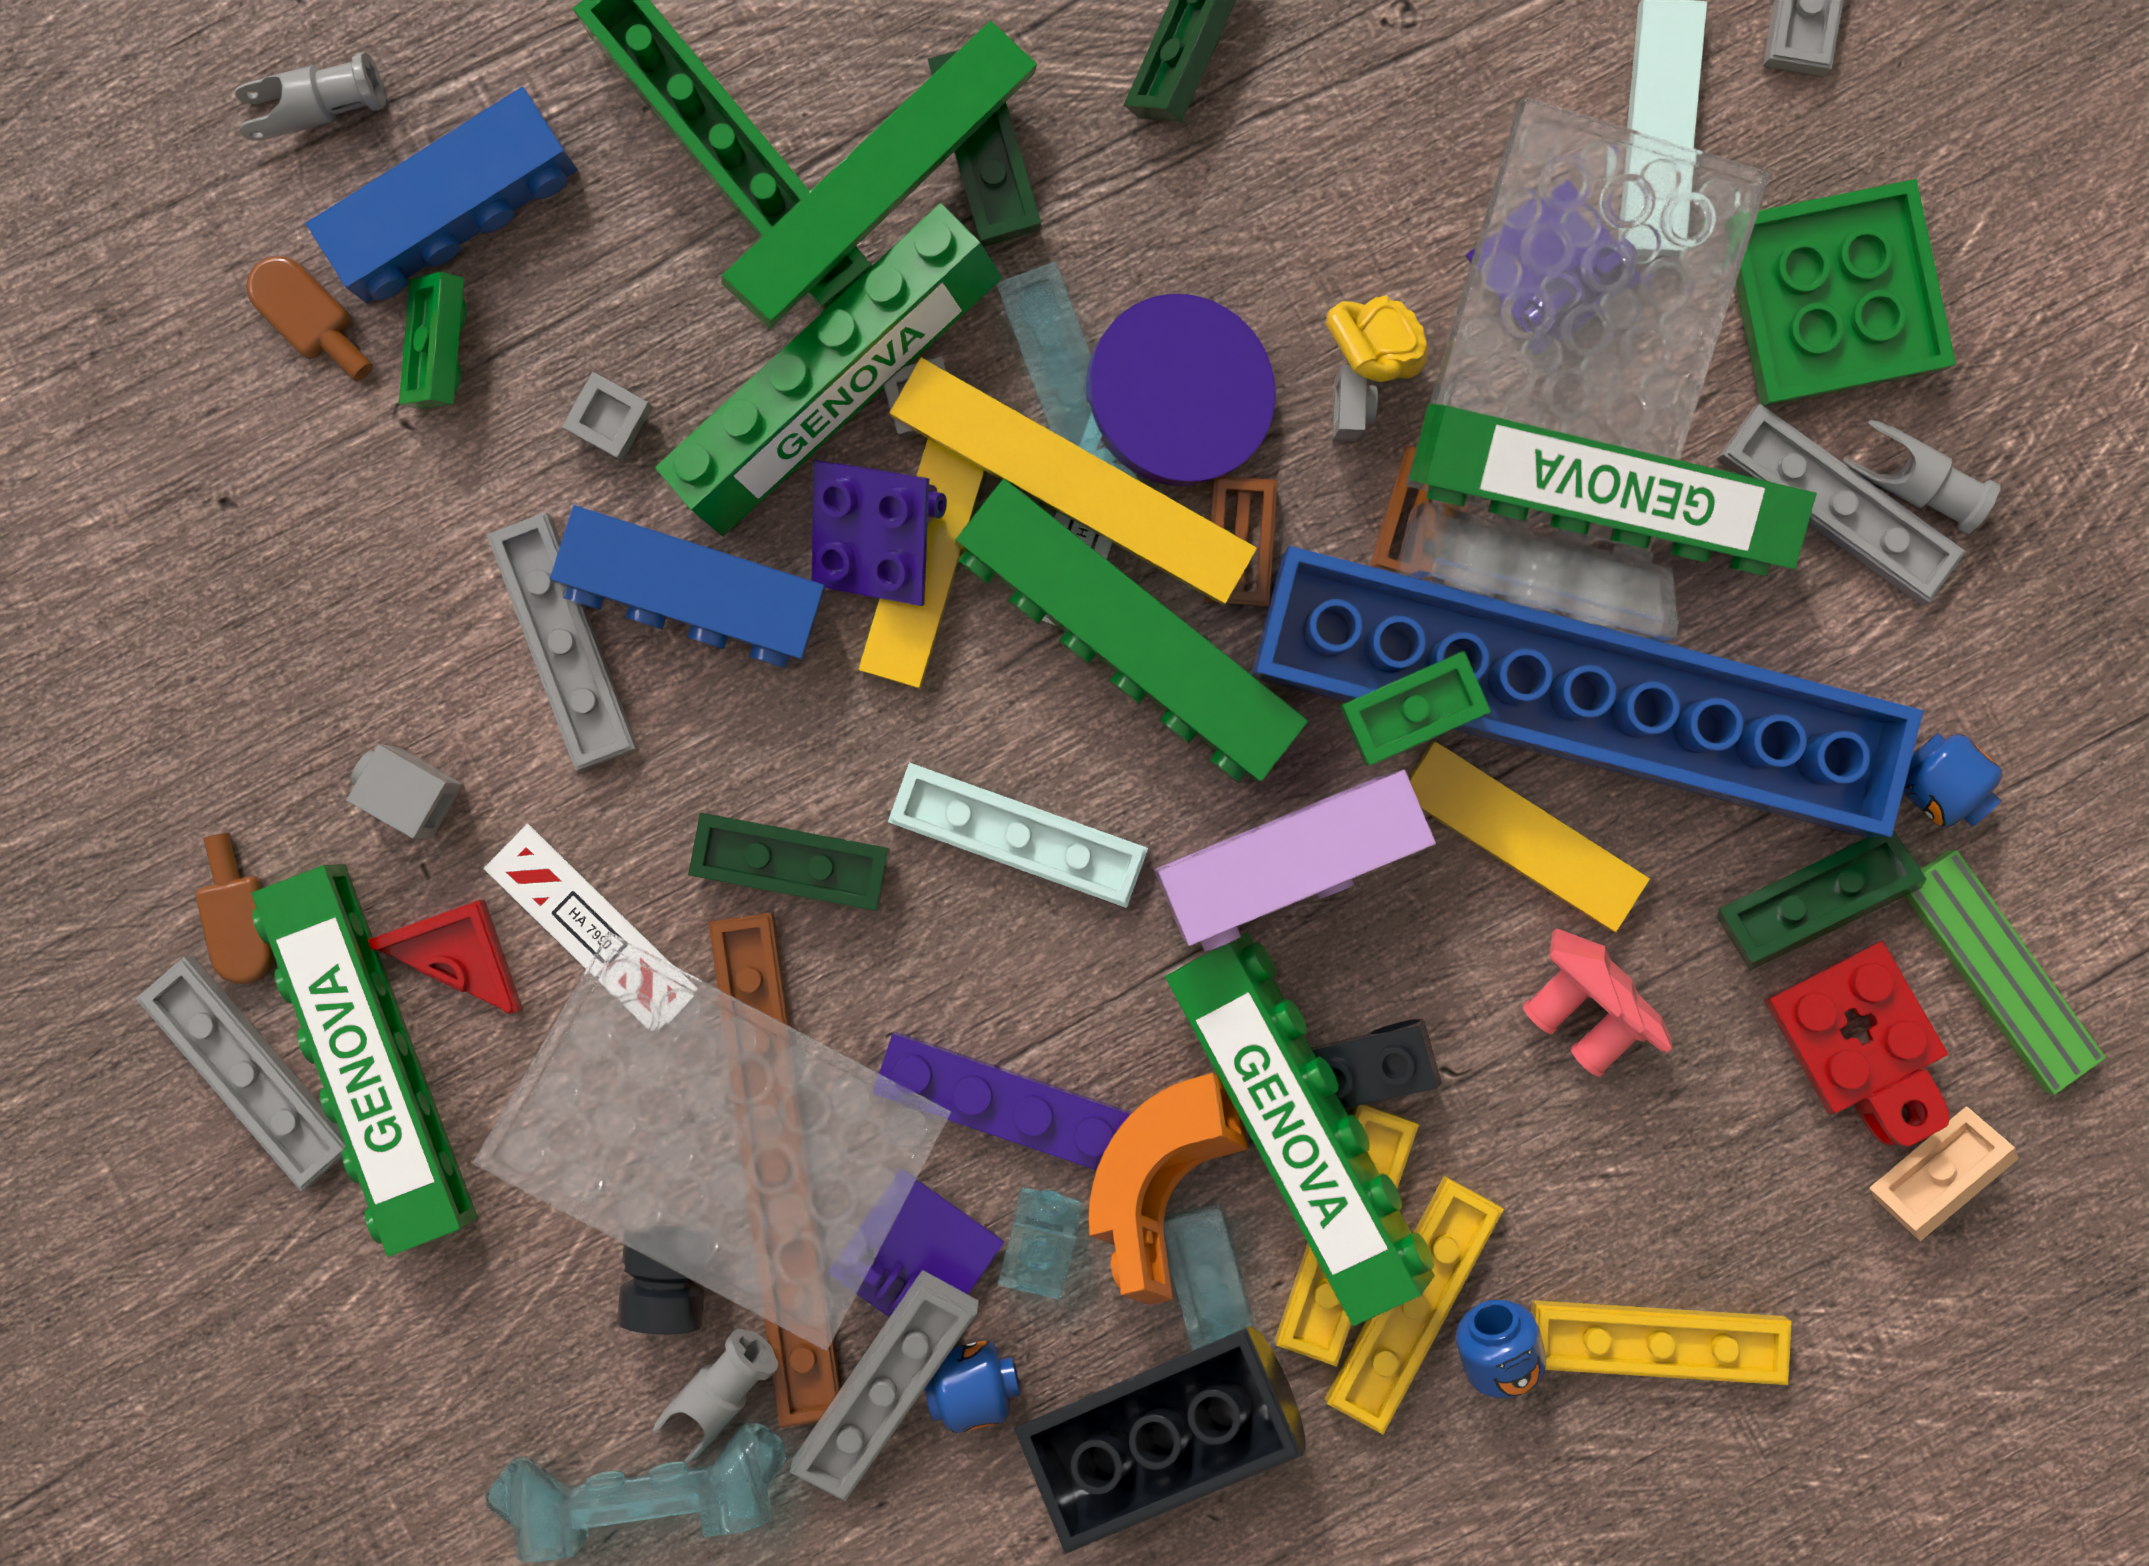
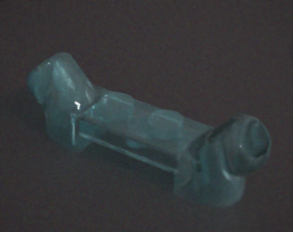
[485,1423,787,1562]

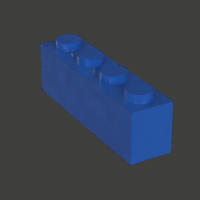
[305,86,578,303]
[550,505,825,669]

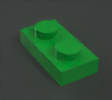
[399,272,467,409]
[1339,651,1491,766]

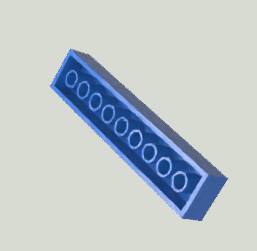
[1251,546,1924,837]

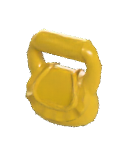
[1325,295,1428,382]

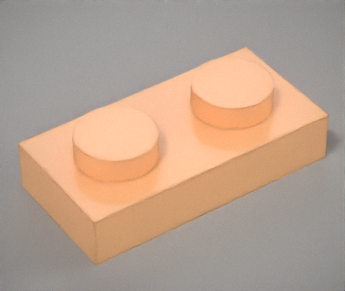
[1869,1106,2019,1241]

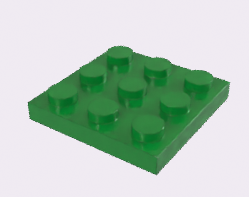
[1722,179,1956,407]

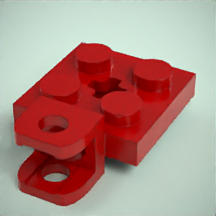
[1764,940,1949,1146]

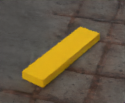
[858,438,986,689]
[1409,741,1650,932]
[1274,1104,1419,1367]
[1324,1175,1504,1435]
[1531,1300,1792,1385]

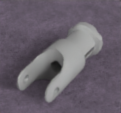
[235,52,386,141]
[1843,420,2001,534]
[652,1329,778,1463]

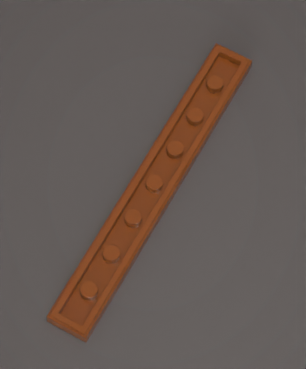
[708,912,842,1428]

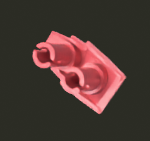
[1523,928,1672,1077]

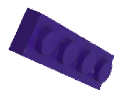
[872,1031,1133,1170]

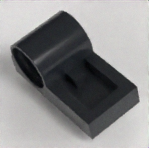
[1311,1019,1442,1109]

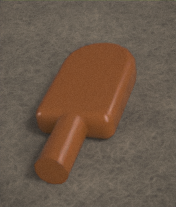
[246,255,373,381]
[196,833,276,984]

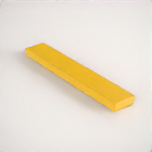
[889,357,1257,606]

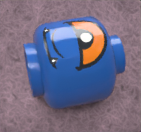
[1903,733,2003,828]
[1456,1300,1547,1398]
[925,1340,1021,1433]

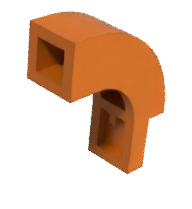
[1089,1073,1248,1305]

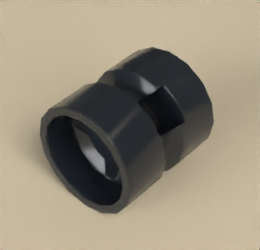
[617,1226,709,1335]

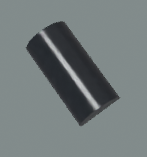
[1014,1326,1306,1554]

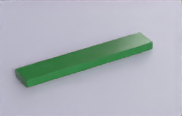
[721,20,1037,329]

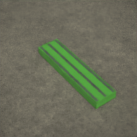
[1904,849,2106,1095]

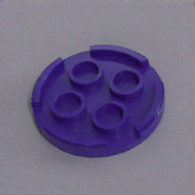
[1086,294,1276,486]

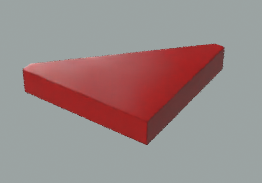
[368,900,523,1014]

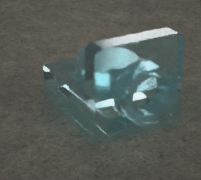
[998,1188,1082,1300]

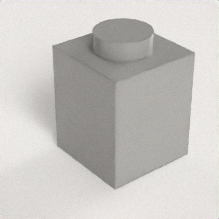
[346,744,464,839]

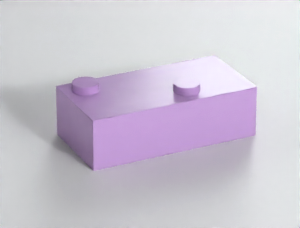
[1154,770,1436,951]

